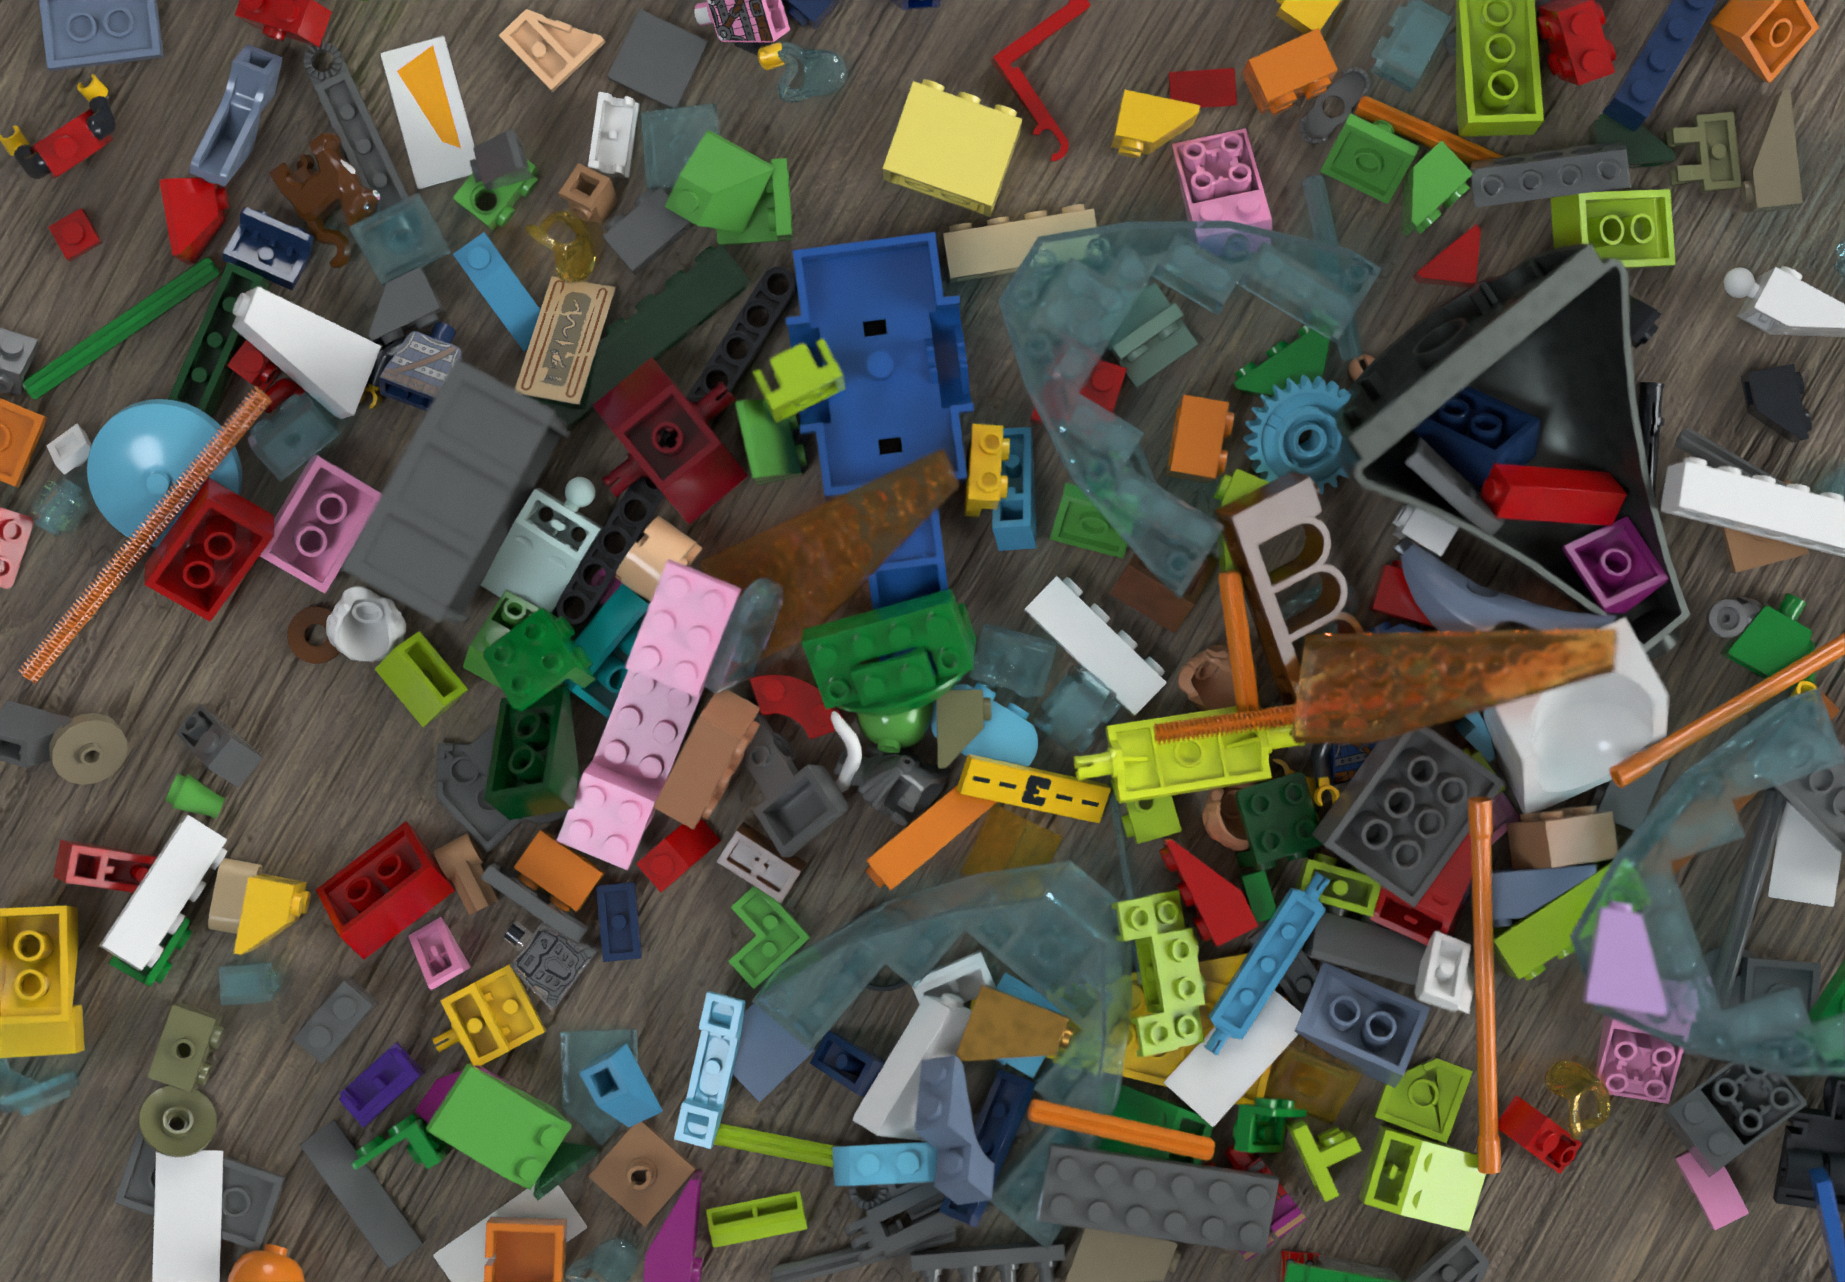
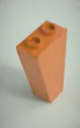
[866,784,997,891]

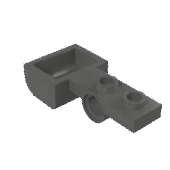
[742,699,848,857]

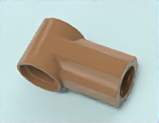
[434,833,500,915]

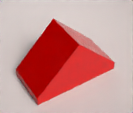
[1412,224,1481,288]

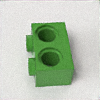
[453,160,539,231]

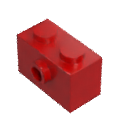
[234,0,332,47]

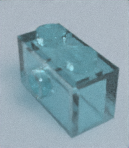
[1370,0,1453,93]
[248,391,340,482]

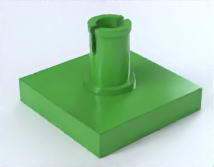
[1320,113,1419,204]
[1050,478,1140,559]

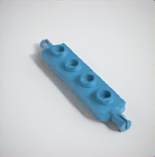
[1204,872,1330,1056]

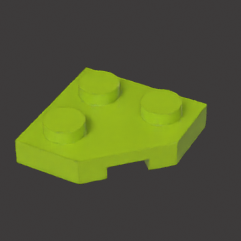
[1373,1057,1473,1144]

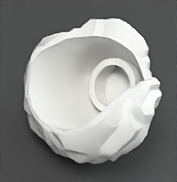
[326,586,406,662]

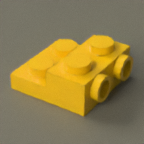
[964,424,1010,517]

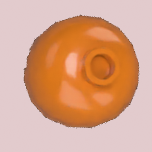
[227,1244,305,1282]

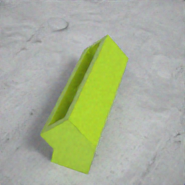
[706,1191,808,1248]

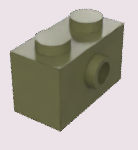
[147,1002,225,1093]

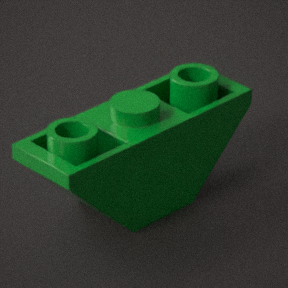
[1231,318,1333,398]

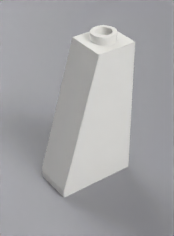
[232,287,381,419]
[853,993,972,1141]

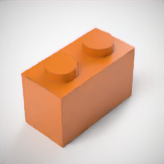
[514,829,606,913]

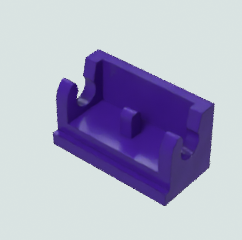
[339,1042,425,1128]

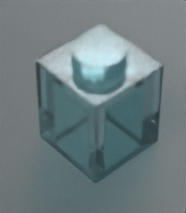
[219,962,279,1006]

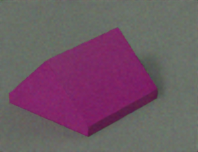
[1562,516,1669,613]

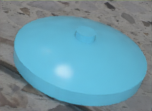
[87,399,243,548]

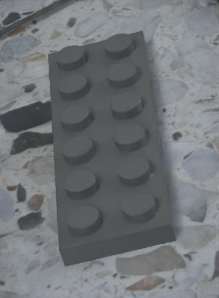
[1036,1142,1279,1254]

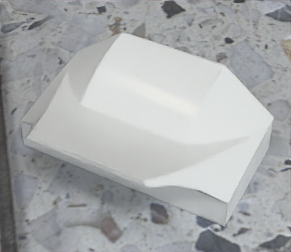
[1415,931,1475,1014]

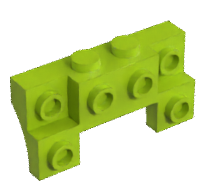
[1111,890,1206,1057]

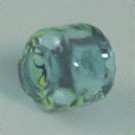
[30,477,88,537]

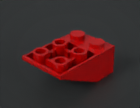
[1370,833,1472,946]
[1158,837,1258,946]

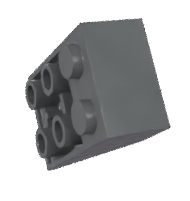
[1661,1042,1807,1178]

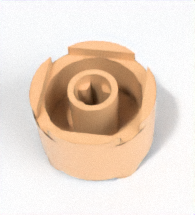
[615,516,703,603]

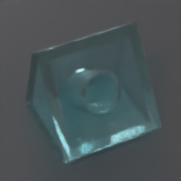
[349,193,451,286]

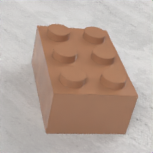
[653,686,760,830]

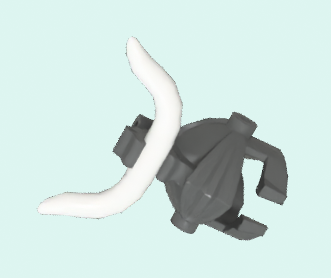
[831,711,950,827]

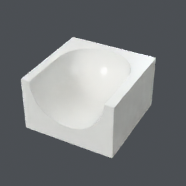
[1481,618,1668,814]

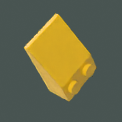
[0,905,79,1025]

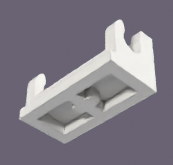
[588,92,640,179]
[910,950,996,1004]

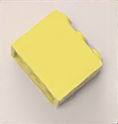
[883,79,1022,217]

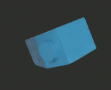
[453,232,541,352]
[992,427,1036,551]

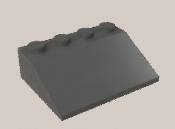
[1312,709,1505,908]

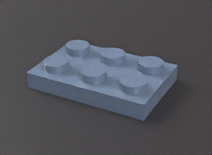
[39,0,164,71]

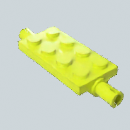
[1074,706,1306,804]

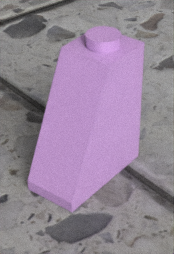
[1582,901,1667,1016]

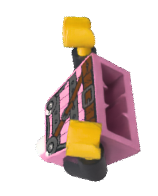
[695,0,790,70]

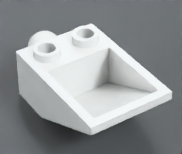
[1724,266,1845,337]

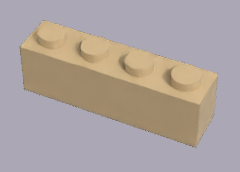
[943,204,1101,283]

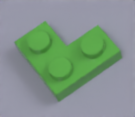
[728,886,810,989]

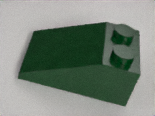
[484,686,579,820]

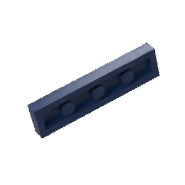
[939,1069,1036,1228]

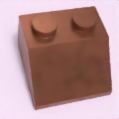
[1110,521,1218,633]

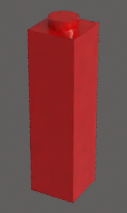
[1480,463,1627,526]

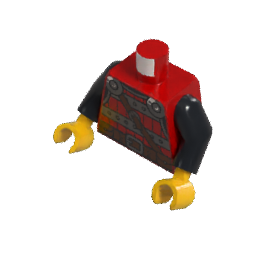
[0,74,116,179]

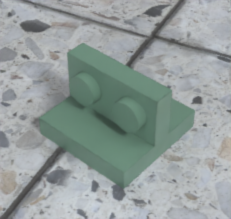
[1092,282,1198,389]

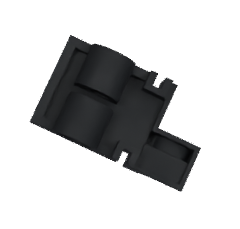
[1773,1074,1845,1212]

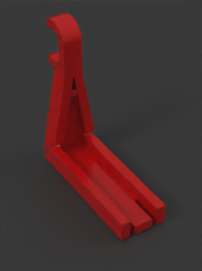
[990,0,1091,162]

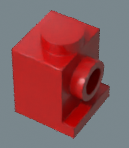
[227,340,282,393]

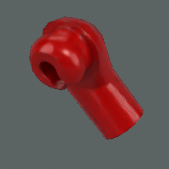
[264,378,312,414]

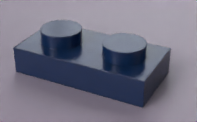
[596,882,642,962]

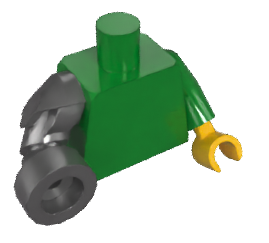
[1706,593,1819,708]

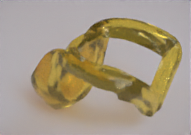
[525,210,595,284]
[1545,1061,1610,1140]

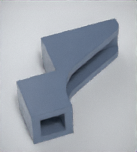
[189,44,282,187]
[914,1055,995,1205]

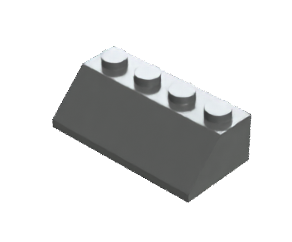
[1303,904,1427,986]

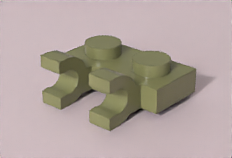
[1664,112,1742,193]

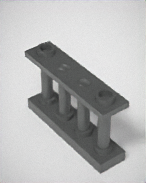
[910,1239,1065,1282]

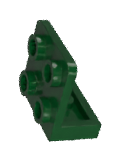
[1235,772,1323,872]

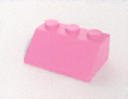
[260,453,382,594]

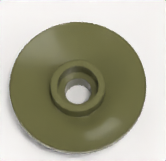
[139,1085,217,1157]

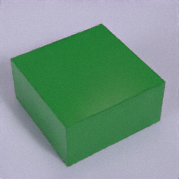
[1238,870,1276,923]

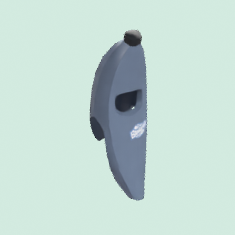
[1393,536,1617,668]

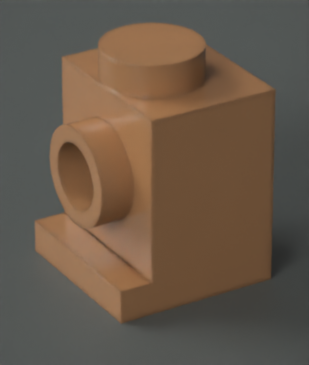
[558,163,618,225]

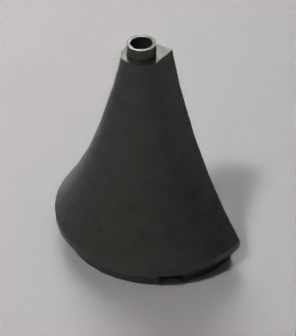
[1335,243,1691,660]

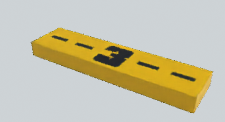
[957,754,1111,824]

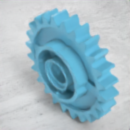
[1243,375,1351,494]

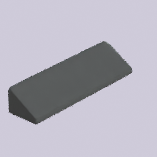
[300,1119,423,1269]

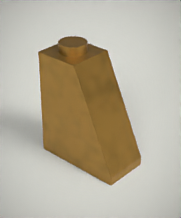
[956,985,1074,1061]

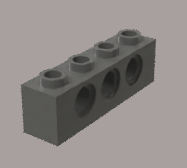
[1470,140,1630,208]

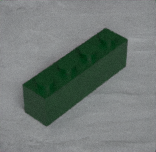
[168,262,271,417]

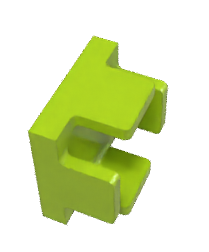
[753,338,845,423]

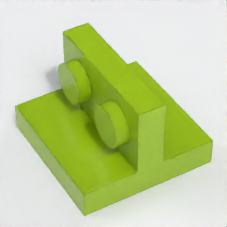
[1286,1117,1361,1202]

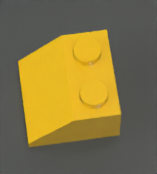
[1111,90,1200,158]
[234,874,311,955]

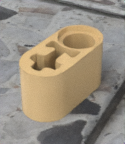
[208,858,262,934]

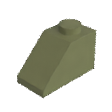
[936,690,991,768]

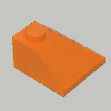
[1710,0,1819,84]

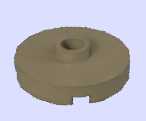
[49,713,127,785]

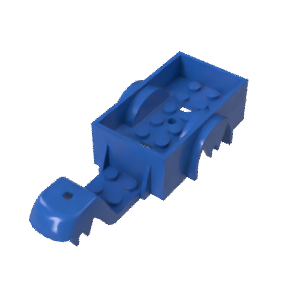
[786,232,974,676]

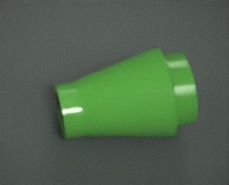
[165,773,226,819]

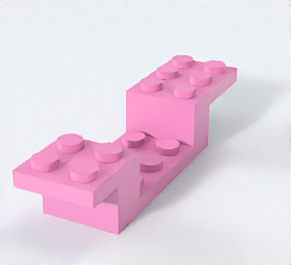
[557,559,741,871]

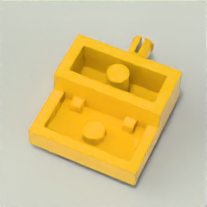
[432,963,546,1066]

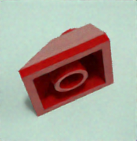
[159,178,230,265]

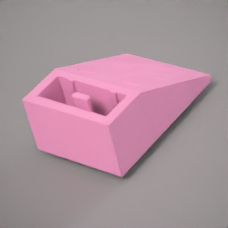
[1172,128,1273,261]
[1593,979,1695,1104]

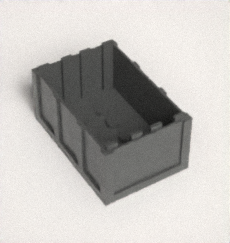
[341,359,571,625]

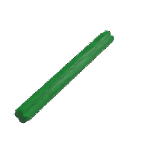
[23,257,220,399]

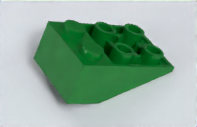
[1080,1077,1213,1164]

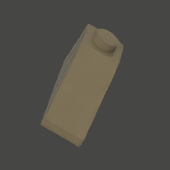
[1740,90,1803,213]

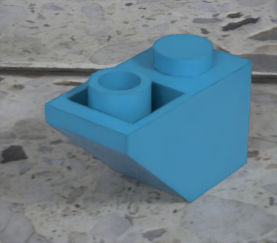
[579,1043,663,1127]

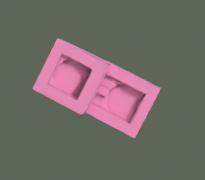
[1675,1151,1749,1230]

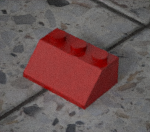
[315,821,455,960]

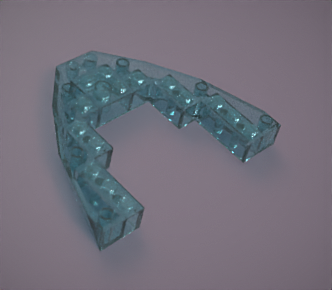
[998,221,1382,599]
[1570,688,1845,1076]
[752,861,1132,1250]

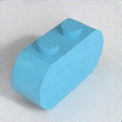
[930,682,1038,767]
[832,1142,938,1186]

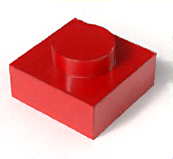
[48,208,103,261]

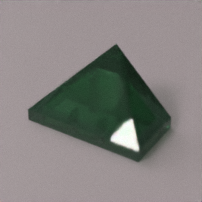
[533,1141,602,1201]

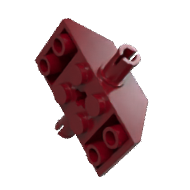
[592,357,749,525]

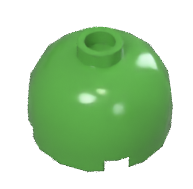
[857,701,934,753]

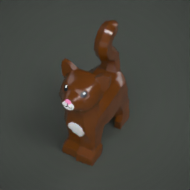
[269,133,381,268]

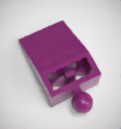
[643,1170,703,1282]

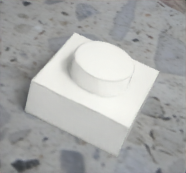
[46,424,92,475]

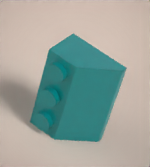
[562,583,650,719]

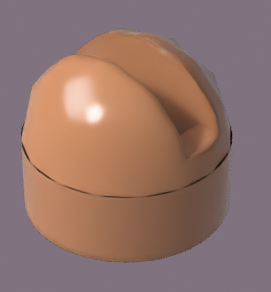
[1347,354,1375,382]

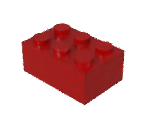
[144,477,274,622]

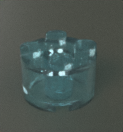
[1033,664,1120,753]

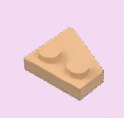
[499,9,605,93]

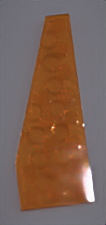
[700,449,959,667]
[1292,629,1618,743]

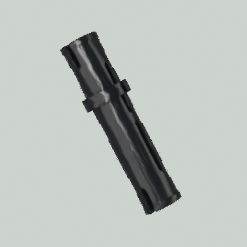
[1638,382,1665,498]

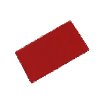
[1169,68,1237,108]

